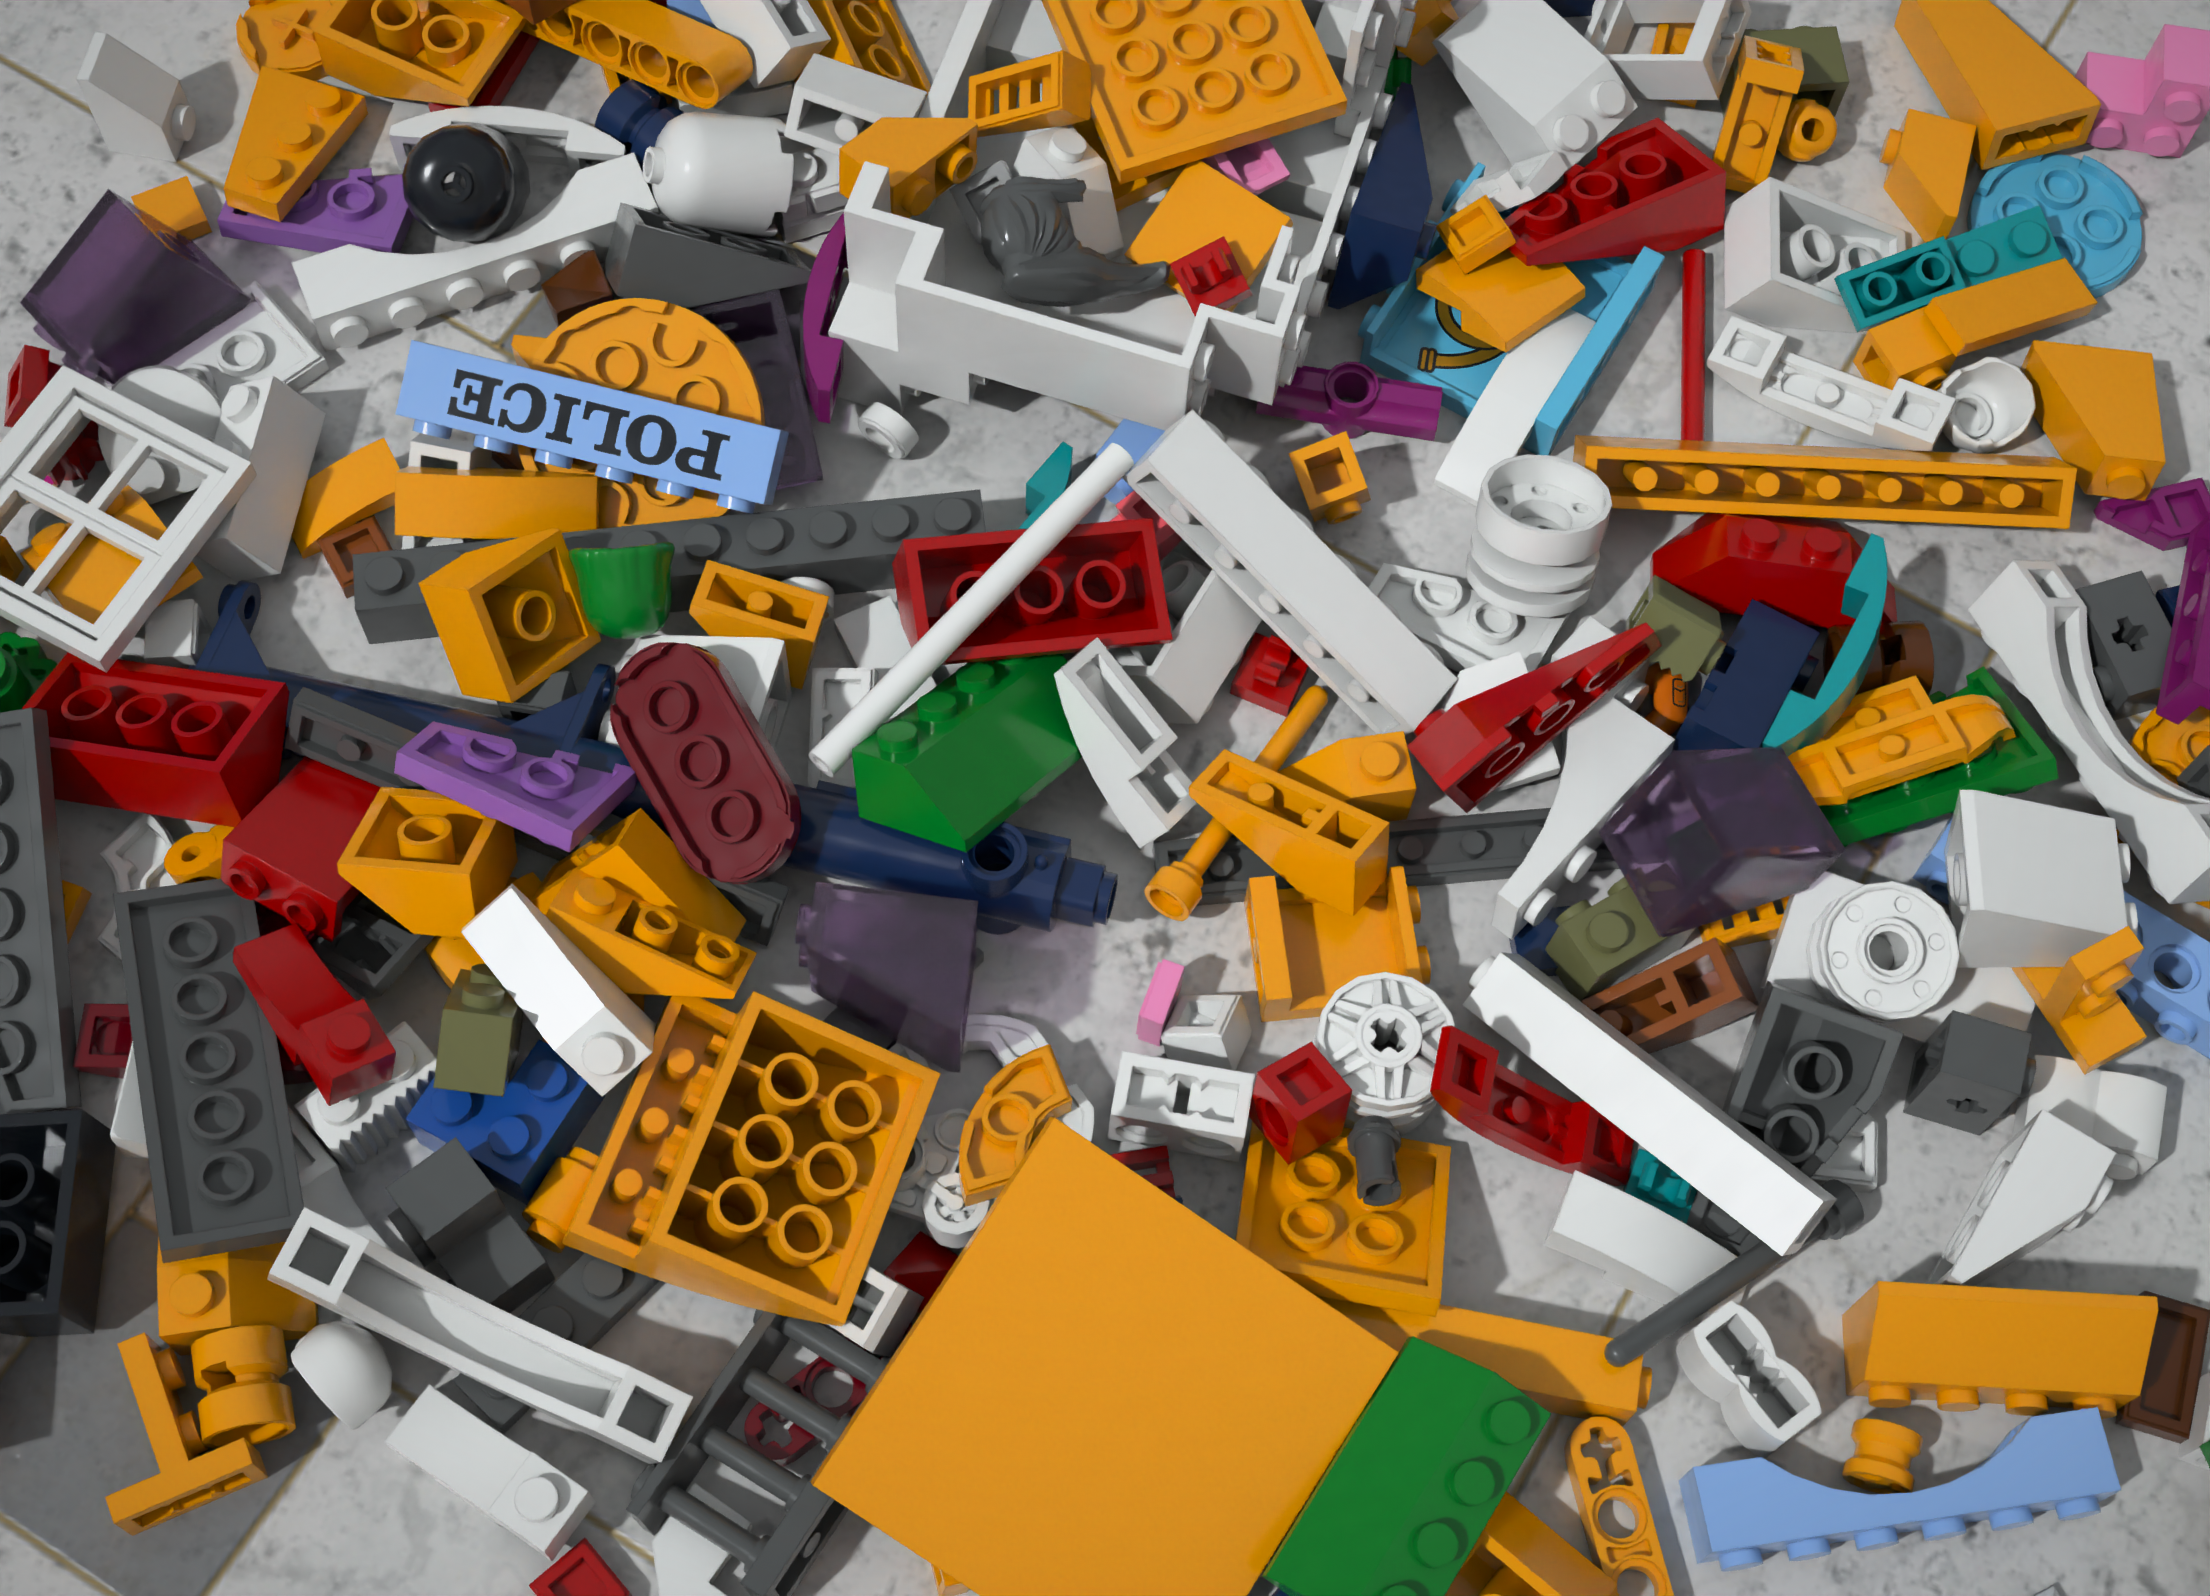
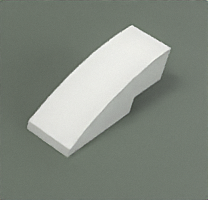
[1054,637,1197,848]
[1544,1170,1747,1321]

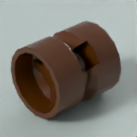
[1823,620,1934,696]

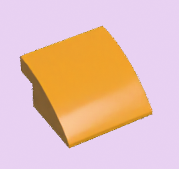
[562,991,941,1327]

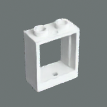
[1584,0,1752,100]

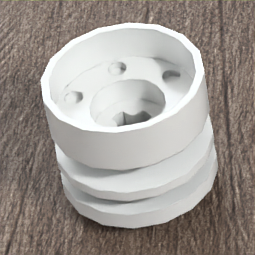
[1465,454,1612,618]
[1312,972,1455,1137]

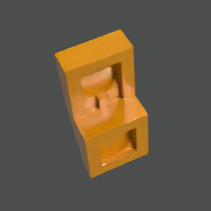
[291,438,400,559]

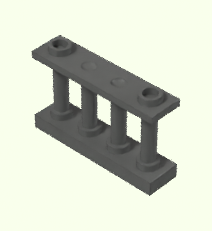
[626,1309,891,1596]

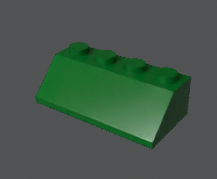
[852,654,1082,852]
[1262,1336,1551,1596]

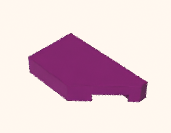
[2093,478,2210,551]

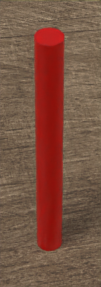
[1681,249,1706,441]

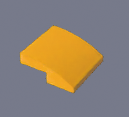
[1416,248,1585,353]

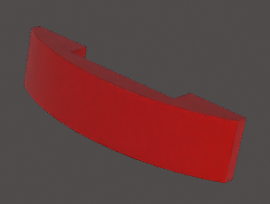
[1430,1025,1634,1186]

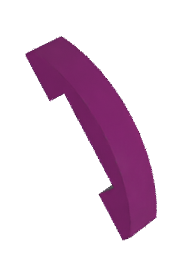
[803,212,848,424]

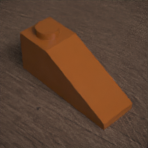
[1581,937,1759,1054]

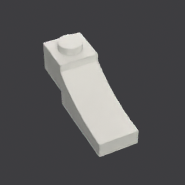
[385,1384,595,1561]

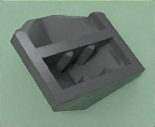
[311,892,435,1000]

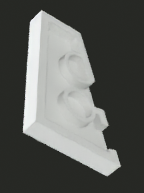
[1368,563,1570,673]

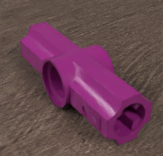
[1256,362,1443,441]

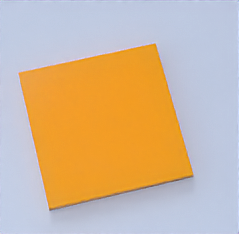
[810,1117,1399,1596]

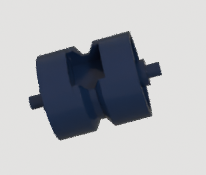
[594,79,685,172]

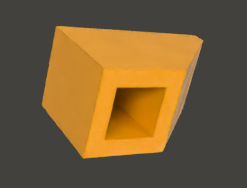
[839,117,978,218]

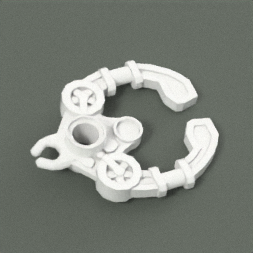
[888,1012,1094,1249]

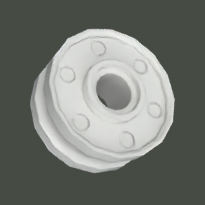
[1806,881,1960,1023]

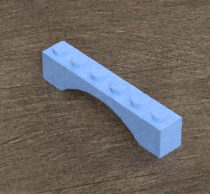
[1679,1407,2121,1572]

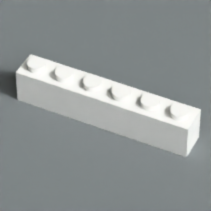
[1123,409,1457,735]

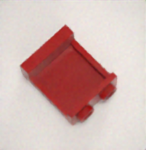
[221,756,381,942]

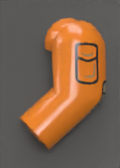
[1644,663,1689,736]

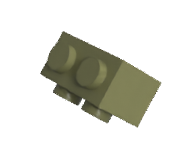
[1545,866,1703,1001]

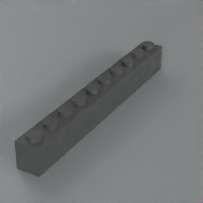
[352,489,986,644]

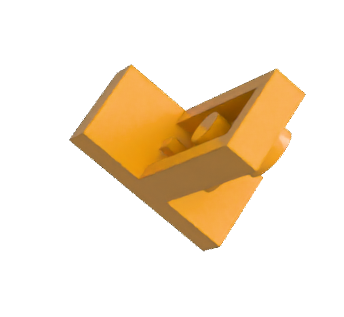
[1711,35,1804,193]
[2011,926,2147,1075]
[105,1332,268,1536]

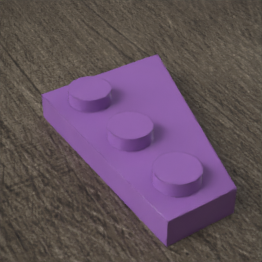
[217,165,414,253]
[394,721,637,853]

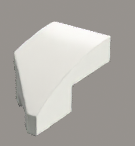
[1450,150,1568,215]

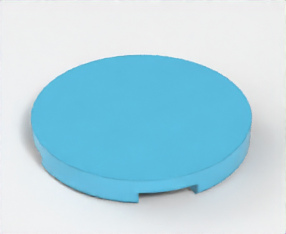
[1967,153,2143,298]

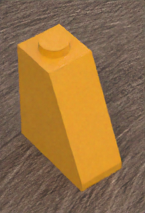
[2020,340,2166,501]
[530,808,746,942]

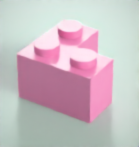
[2075,24,2210,158]

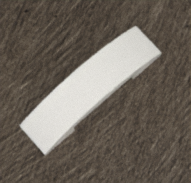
[389,106,627,179]
[1434,308,1596,507]
[1706,316,1956,451]

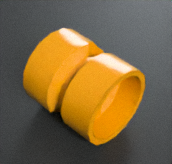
[191,1325,296,1448]

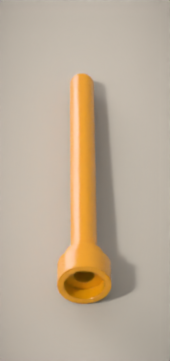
[1144,685,1328,921]

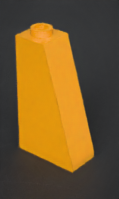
[1894,0,2101,170]

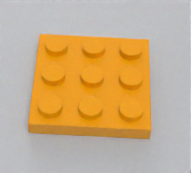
[1235,1121,1451,1317]

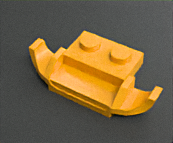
[1760,675,2016,818]

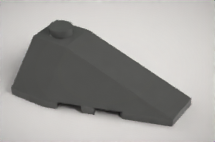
[1686,981,1904,1257]

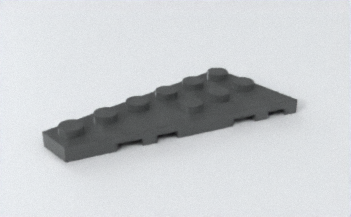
[0,707,82,1114]

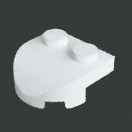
[98,365,222,505]

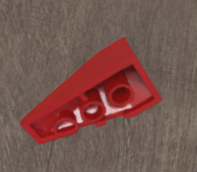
[1407,622,1662,813]

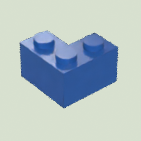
[405,1039,605,1205]

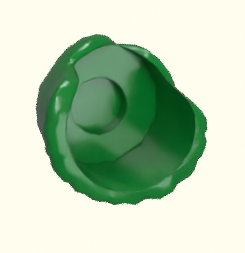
[569,542,675,639]

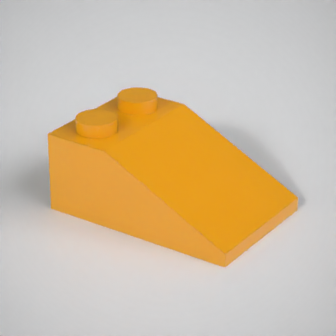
[313,0,527,107]

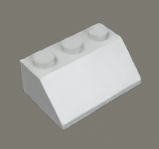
[1107,539,1263,724]

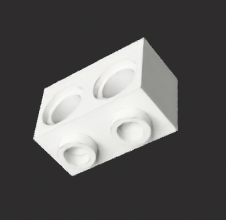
[1108,1051,1255,1162]

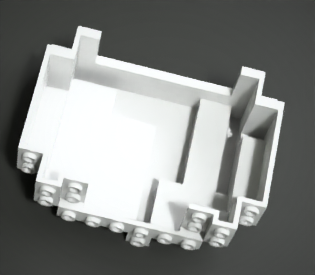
[828,0,1417,431]

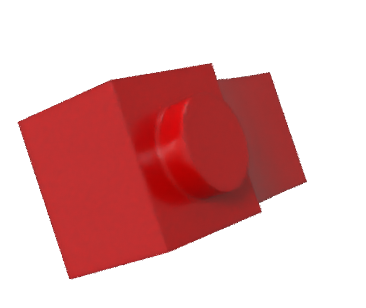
[233,923,396,1106]

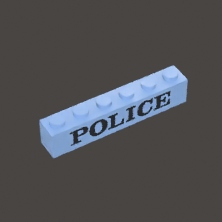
[395,340,789,514]

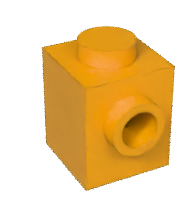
[1853,306,1957,391]
[1288,431,1371,525]

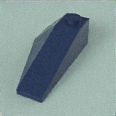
[1328,82,1437,310]

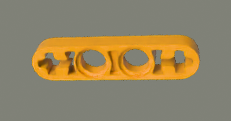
[1564,1417,1674,1596]

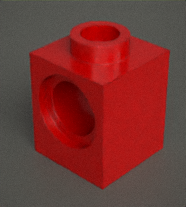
[1249,1042,1353,1165]

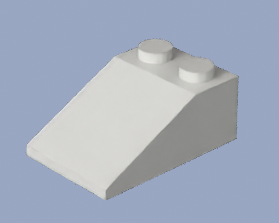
[1432,0,1638,175]
[1724,177,1906,334]
[1926,1109,2116,1286]

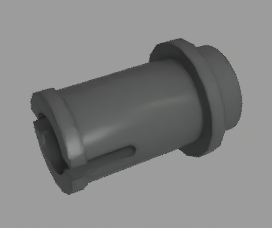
[1347,1116,1401,1206]

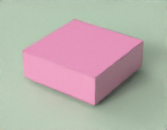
[1136,959,1185,1047]

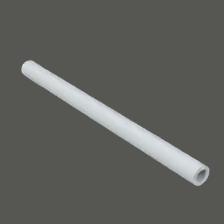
[808,443,1134,777]

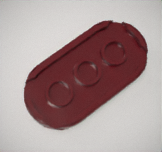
[610,642,801,884]

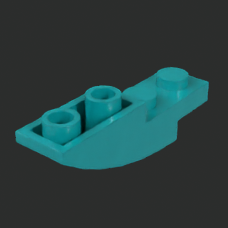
[1834,205,2063,333]

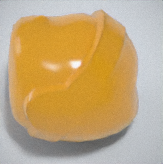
[1777,98,1837,162]

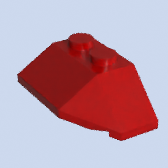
[1650,513,1897,628]

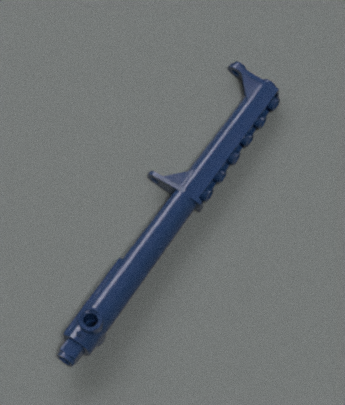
[188,580,1119,935]

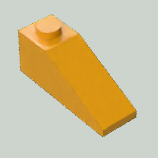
[1189,749,1390,917]

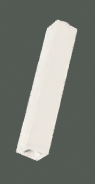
[1463,952,1837,1256]

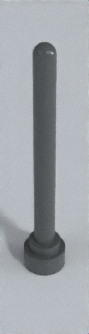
[1604,1179,1864,1367]

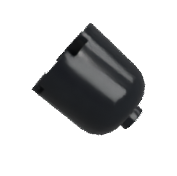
[402,123,530,242]

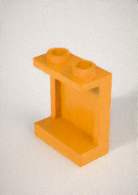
[1244,866,1431,1022]

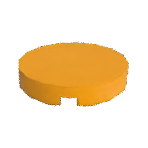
[236,0,335,81]

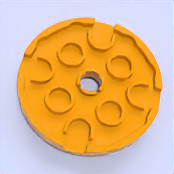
[517,298,765,529]

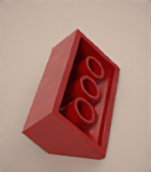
[892,518,1173,665]
[22,652,290,827]

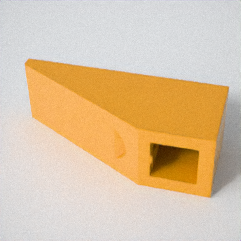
[546,868,757,999]

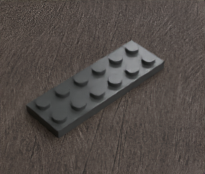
[113,878,304,1263]

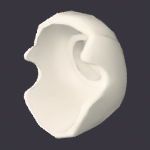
[1937,357,2036,453]
[291,1321,392,1430]

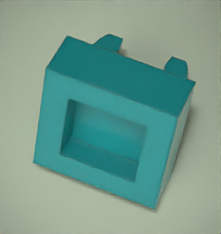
[1623,1148,1697,1224]

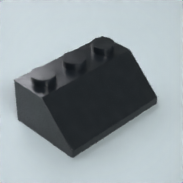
[0,1109,116,1337]

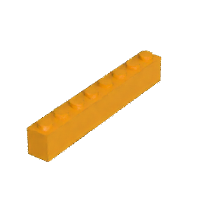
[1573,435,2077,529]

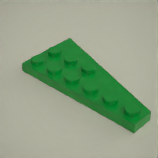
[1663,666,2059,895]

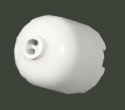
[643,112,794,238]

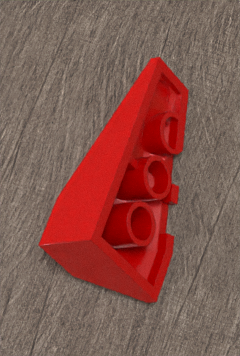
[1504,117,1726,266]

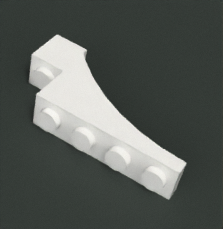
[1491,616,1675,940]

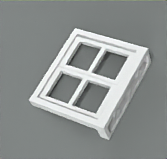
[0,365,257,673]

